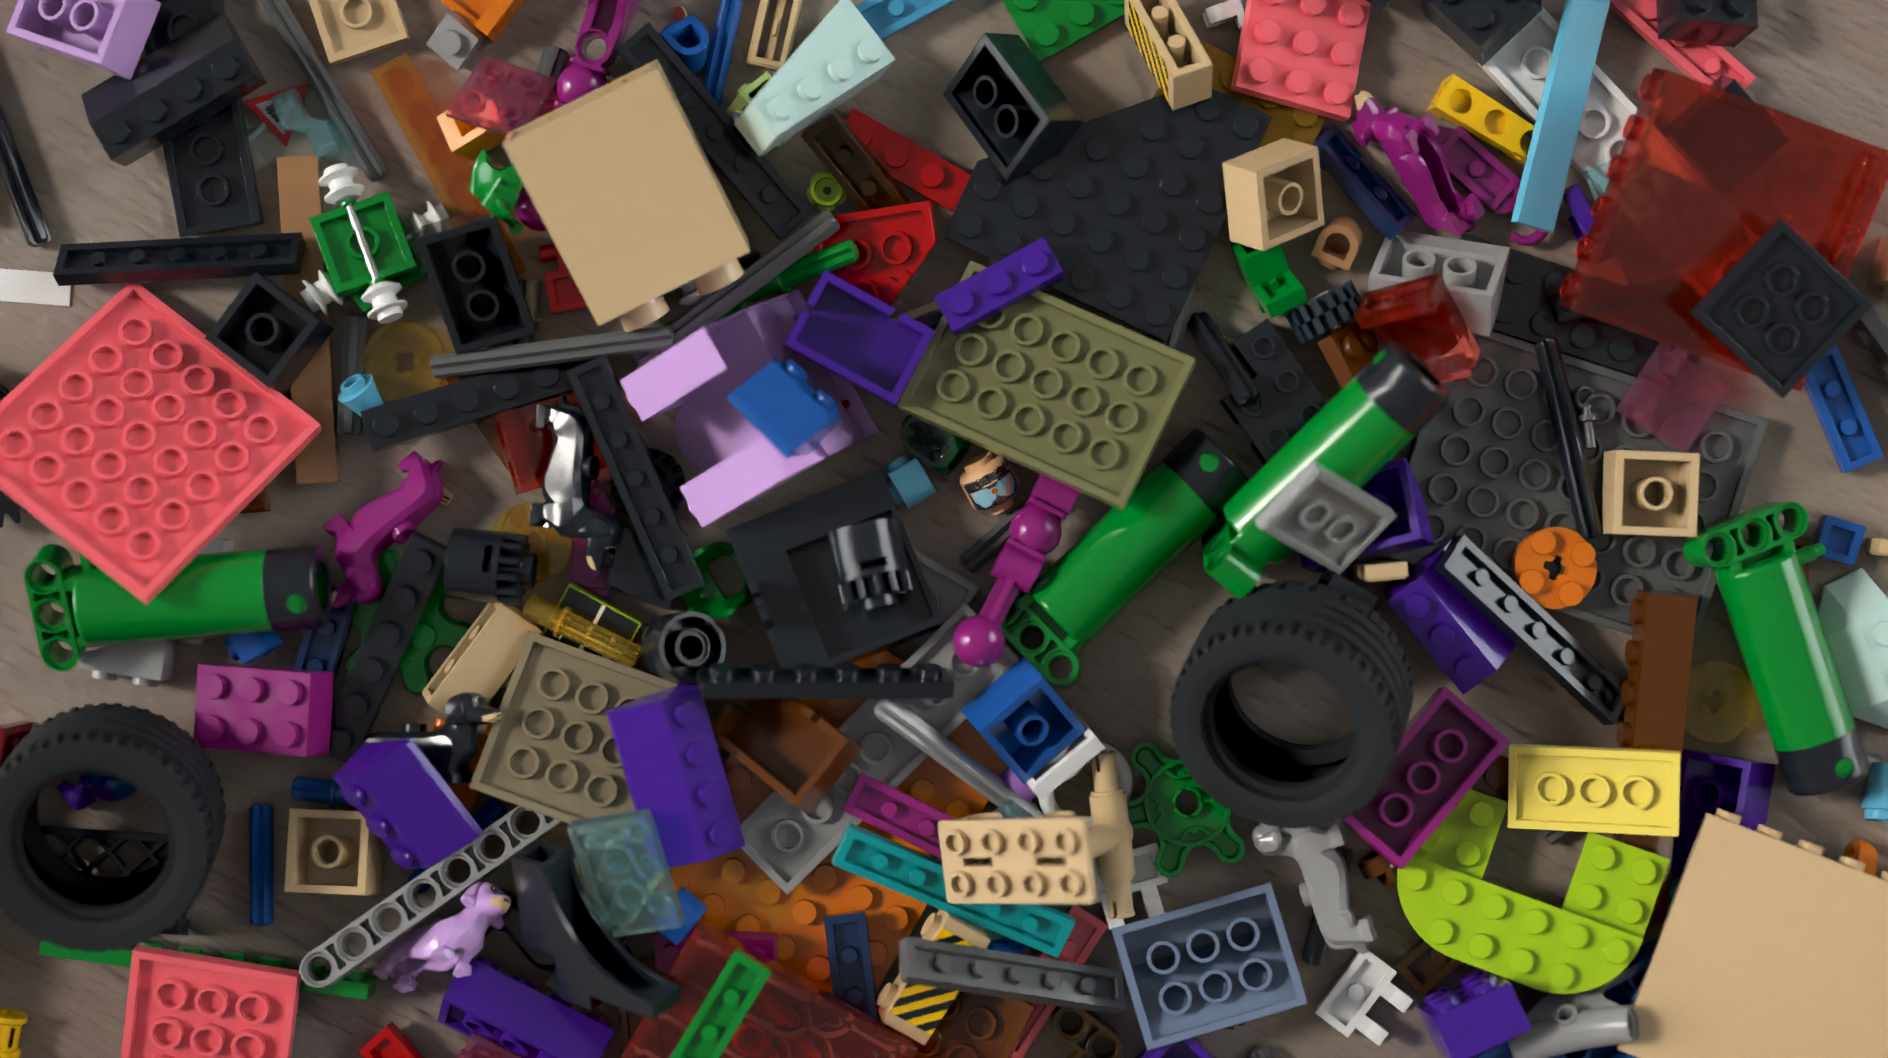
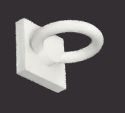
[1026,707,1133,828]

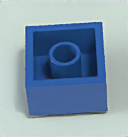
[961,656,1086,784]

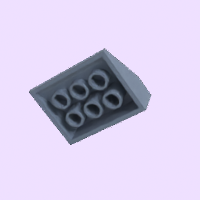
[1111,882,1308,1051]

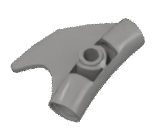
[1508,968,1639,1058]

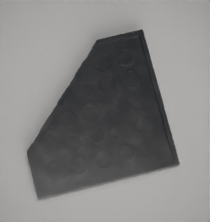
[942,89,1272,343]

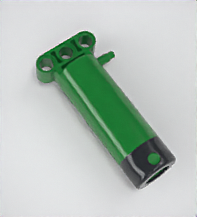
[1201,341,1450,599]
[1001,429,1249,689]
[1683,501,1870,796]
[24,544,332,672]

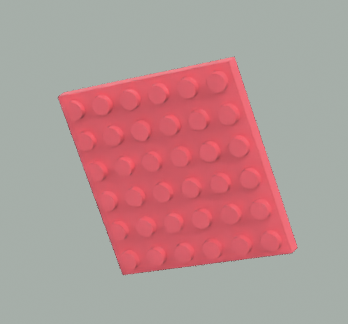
[0,282,322,606]

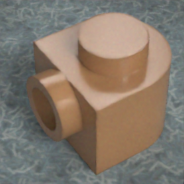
[1311,216,1363,271]

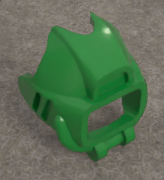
[469,149,524,235]
[681,542,753,620]

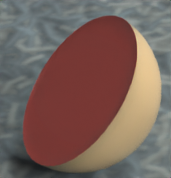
[673,6,687,21]

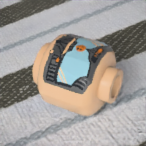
[959,451,1020,515]

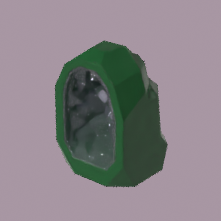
[901,415,971,476]

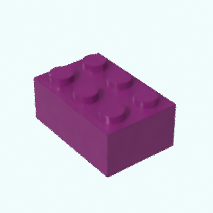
[193,662,334,757]

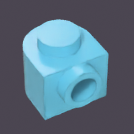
[884,454,937,509]

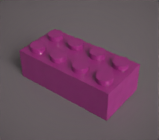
[1339,687,1510,869]

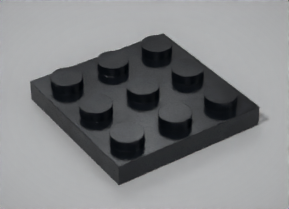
[1689,219,1872,398]

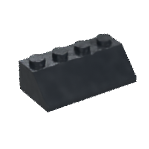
[81,11,267,167]

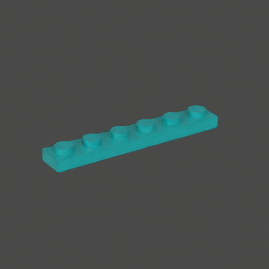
[832,823,1076,958]

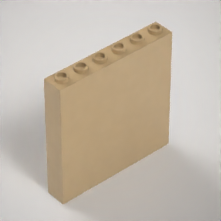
[1617,808,1888,1058]

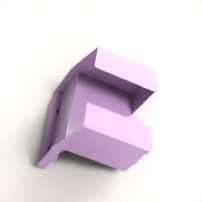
[620,289,879,528]

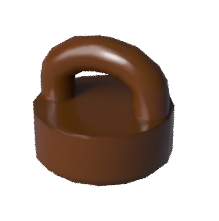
[1358,850,1397,887]

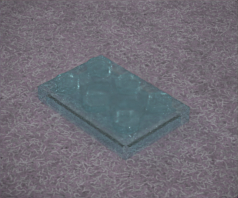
[567,809,685,937]

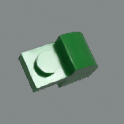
[1230,242,1309,319]

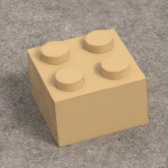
[1222,138,1325,251]
[1601,450,1700,537]
[284,809,383,895]

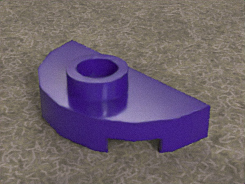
[1563,184,1614,263]

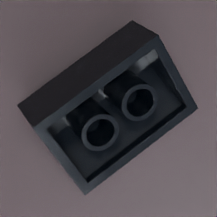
[943,33,1083,181]
[415,214,537,355]

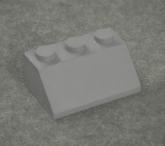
[1367,230,1510,336]

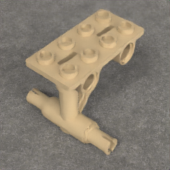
[937,750,1136,919]

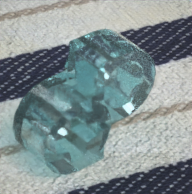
[272,88,343,162]

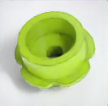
[807,171,847,211]

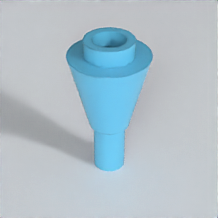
[338,373,384,417]

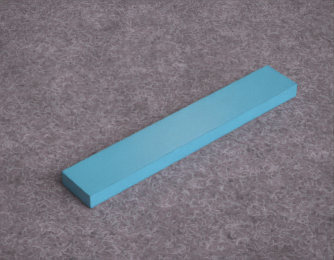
[1511,0,1611,233]

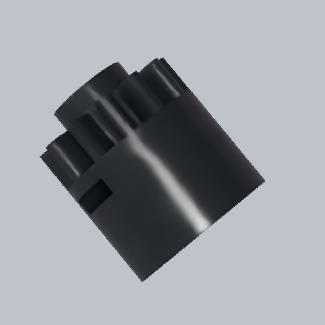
[827,517,913,612]
[444,527,538,605]
[634,611,726,684]

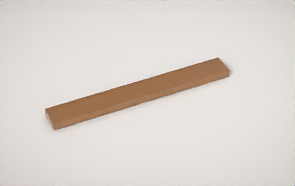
[276,155,341,485]

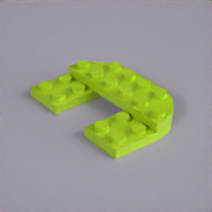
[1397,789,1670,994]

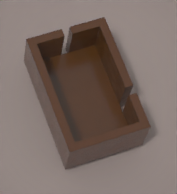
[710,698,862,815]

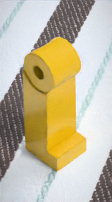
[1426,74,1534,164]

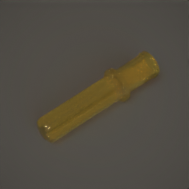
[522,593,642,667]

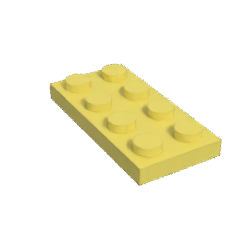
[1508,744,1681,837]

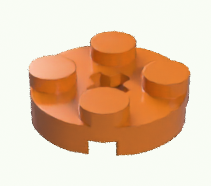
[1511,527,1597,609]

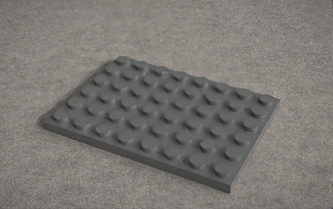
[1386,330,1768,655]

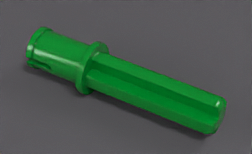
[748,240,860,302]

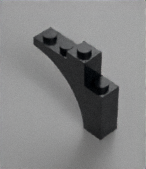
[511,839,681,1020]

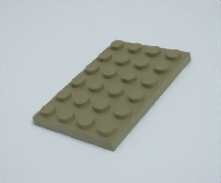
[897,260,1196,511]

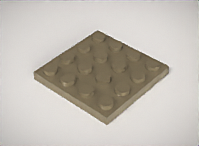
[469,631,679,845]

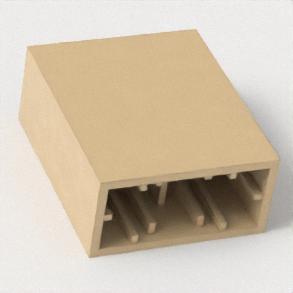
[503,59,750,332]

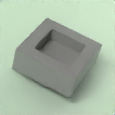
[426,10,485,71]

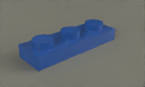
[1801,344,1884,473]

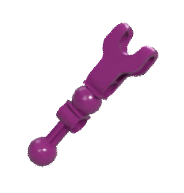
[515,0,641,232]
[953,474,1080,668]

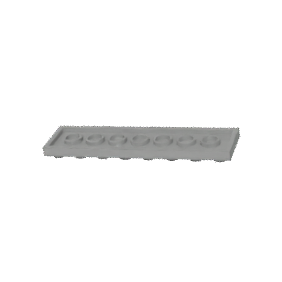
[740,603,1020,895]

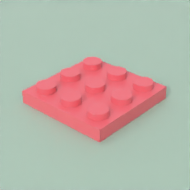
[1230,0,1371,122]

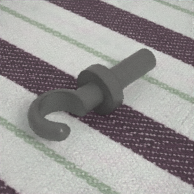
[1573,385,1599,449]

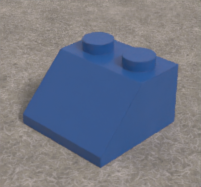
[726,359,843,458]

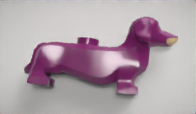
[1352,91,1486,236]
[322,450,444,609]

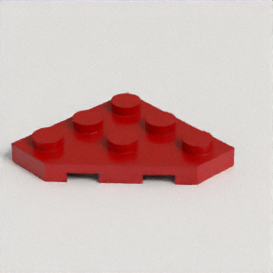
[809,200,938,307]

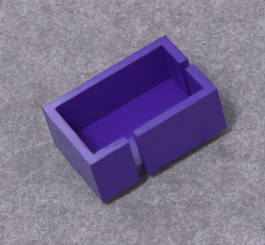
[784,270,935,406]
[1416,969,1532,1058]

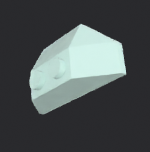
[1817,568,1888,729]

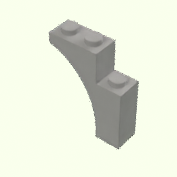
[79,537,235,687]

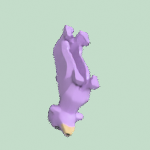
[373,882,511,993]

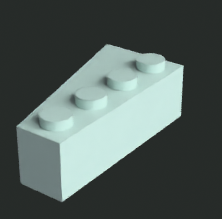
[734,0,896,157]

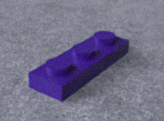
[934,237,1064,336]

